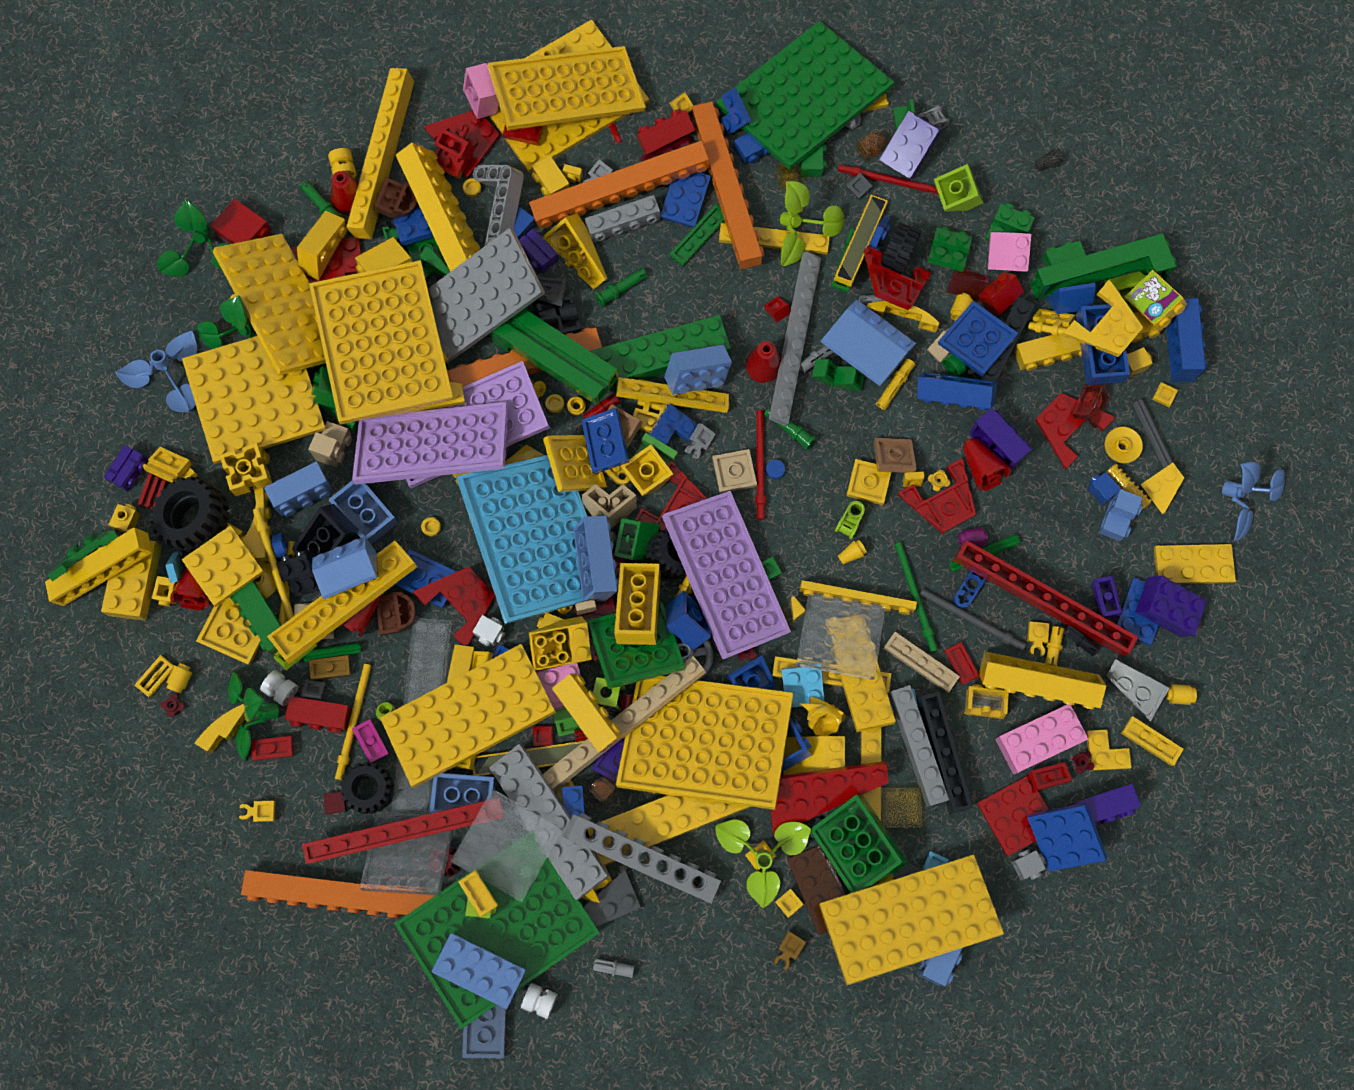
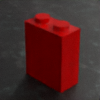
[210,199,272,244]

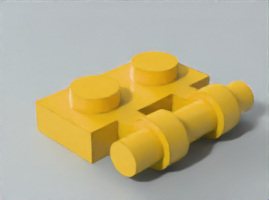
[1028,309,1075,336]
[633,400,668,433]

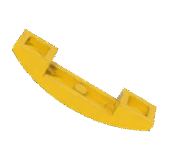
[867,301,939,333]

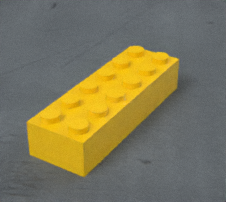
[979,651,1106,709]

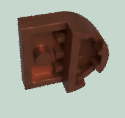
[373,177,417,218]
[376,592,416,636]

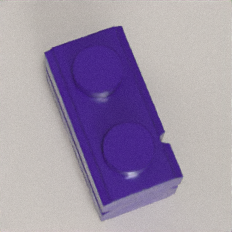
[519,229,559,273]
[104,445,148,492]
[1091,576,1122,620]

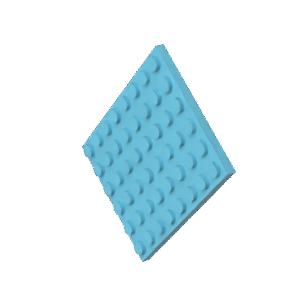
[456,455,587,624]

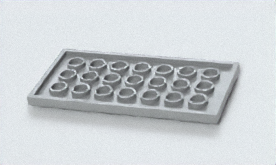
[428,228,545,365]

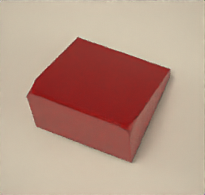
[764,296,791,323]

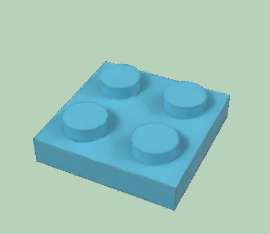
[782,664,825,707]

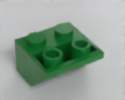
[614,516,660,561]

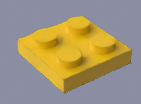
[846,459,891,505]

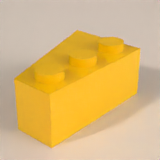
[297,211,347,280]

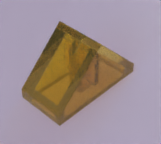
[775,164,798,190]

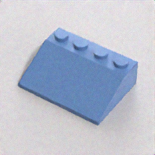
[821,299,916,386]

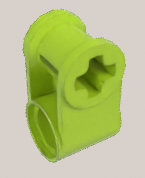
[835,501,865,540]

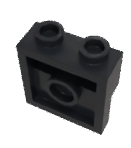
[276,550,320,598]

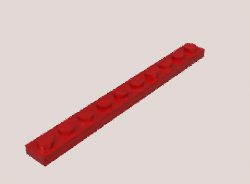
[302,797,505,864]

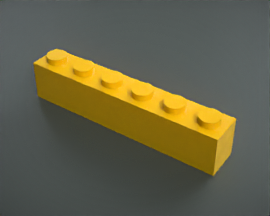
[45,527,153,606]

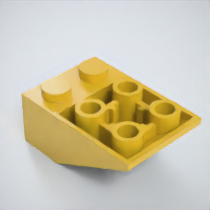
[529,616,592,671]

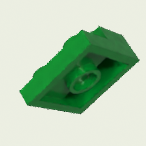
[985,203,1035,242]
[927,227,972,272]

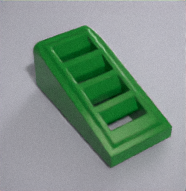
[419,246,450,277]

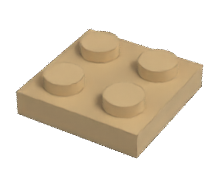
[712,449,757,494]

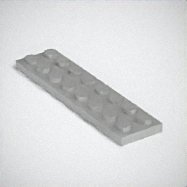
[489,744,610,900]

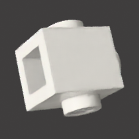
[472,615,505,646]

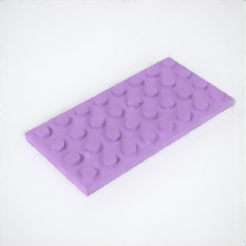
[406,361,550,488]
[352,402,508,485]
[662,491,791,660]

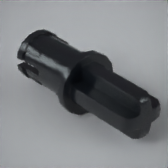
[1063,625,1100,656]

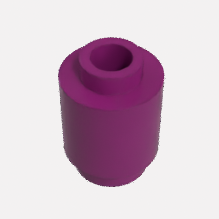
[958,528,988,547]

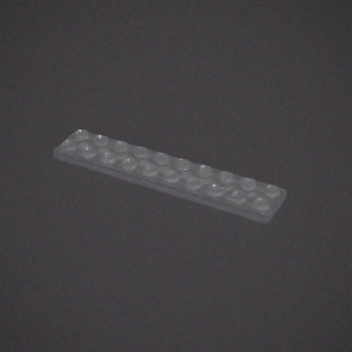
[391,618,453,816]

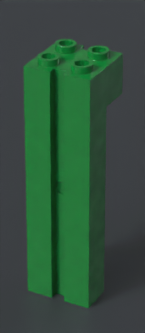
[1030,233,1176,300]
[489,309,619,405]

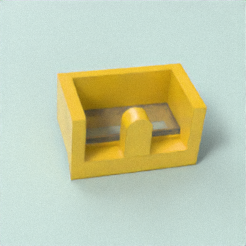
[964,684,1009,719]

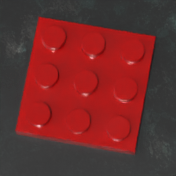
[976,775,1049,857]

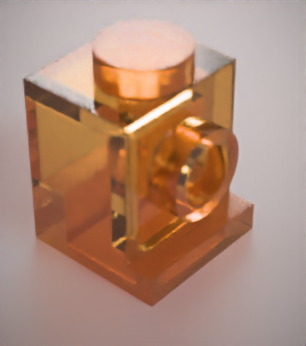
[856,130,886,162]
[589,777,616,805]

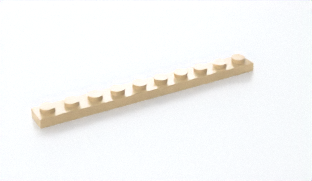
[543,656,706,792]

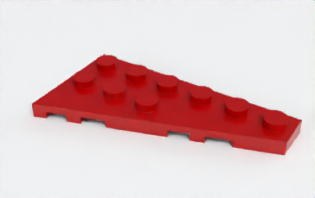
[770,761,888,835]

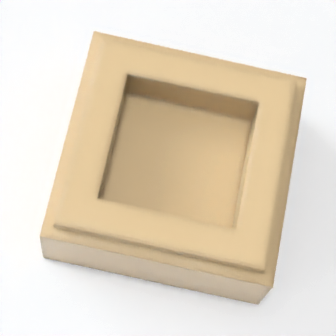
[575,600,597,615]

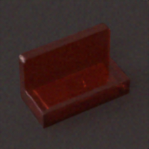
[947,269,990,303]
[1072,384,1109,428]

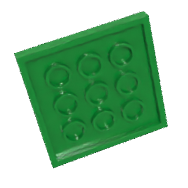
[587,602,685,689]

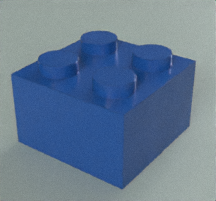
[666,591,711,650]

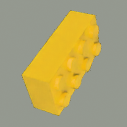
[101,537,162,621]
[614,563,661,645]

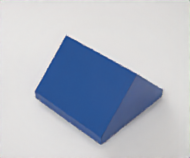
[1047,283,1095,314]
[727,655,776,690]

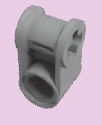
[918,106,949,129]

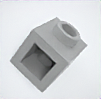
[1012,849,1046,880]

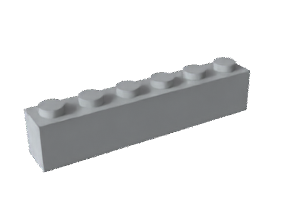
[888,685,949,807]

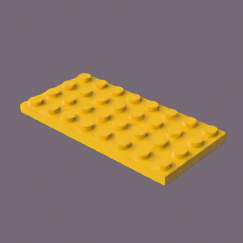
[487,46,646,130]
[213,234,326,375]
[380,644,556,788]
[819,855,1004,985]

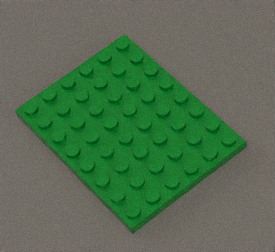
[716,21,894,170]
[394,830,600,1029]

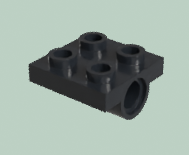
[536,295,581,335]

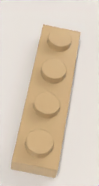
[883,632,960,693]

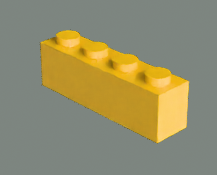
[552,674,622,753]

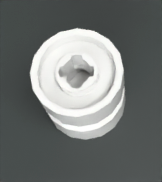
[260,670,299,706]
[521,983,558,1019]

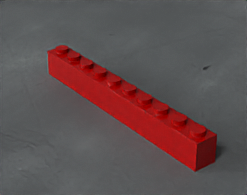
[953,540,1138,656]

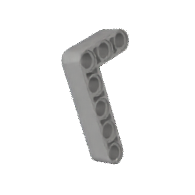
[473,165,524,246]

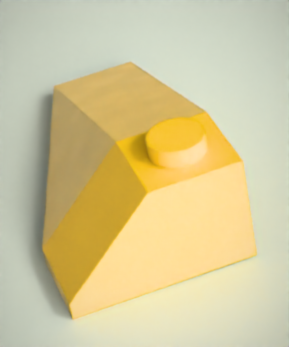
[542,213,607,289]

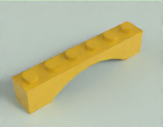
[242,449,272,562]

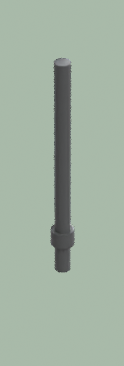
[919,588,1026,651]

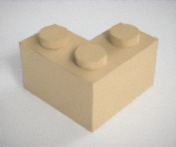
[308,421,352,468]
[582,484,637,529]

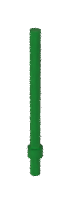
[894,542,938,653]

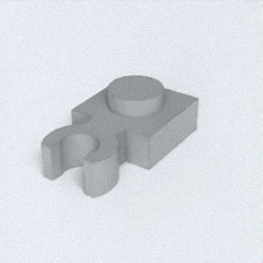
[583,160,614,183]
[685,423,716,459]

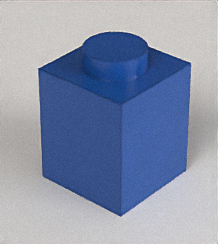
[1088,472,1121,505]

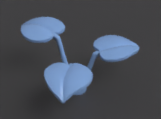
[115,331,198,412]
[1222,462,1285,541]

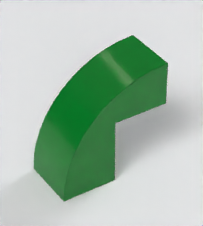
[812,359,865,391]

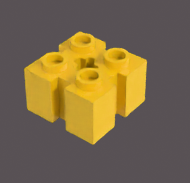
[219,443,272,496]

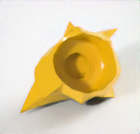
[799,696,846,736]

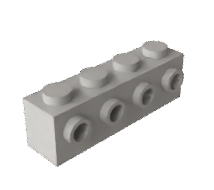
[585,195,660,243]

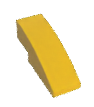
[195,704,245,754]

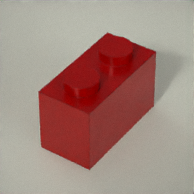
[979,272,1024,316]

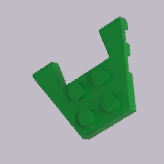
[382,226,447,279]
[47,530,118,581]

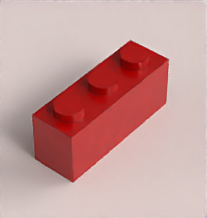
[635,108,695,154]
[285,696,351,734]

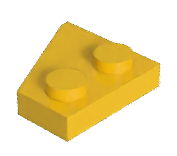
[1141,463,1184,515]

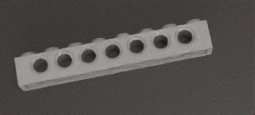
[563,813,721,903]

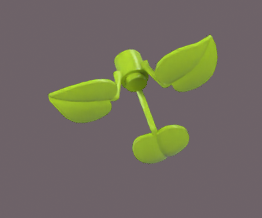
[780,181,845,266]
[715,819,811,908]

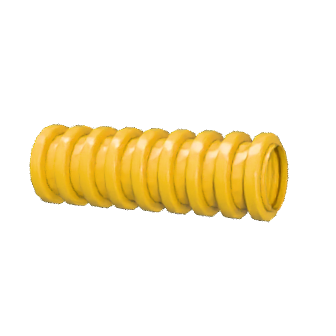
[1106,464,1152,511]

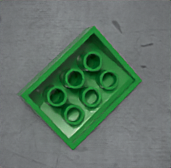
[811,794,909,893]

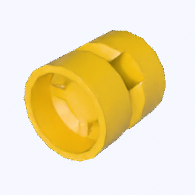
[328,148,357,178]

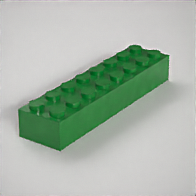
[590,315,731,389]

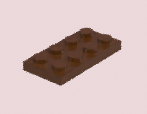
[787,846,845,935]

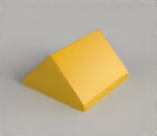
[620,445,673,497]

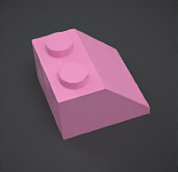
[988,232,1031,271]

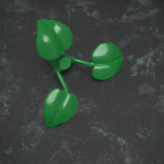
[157,199,229,277]
[197,296,255,349]
[228,671,279,761]

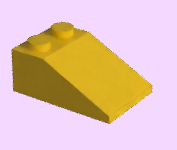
[783,736,845,775]

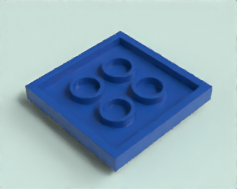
[938,301,1018,377]
[1027,802,1107,871]

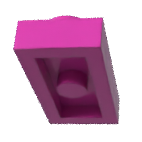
[352,719,389,763]

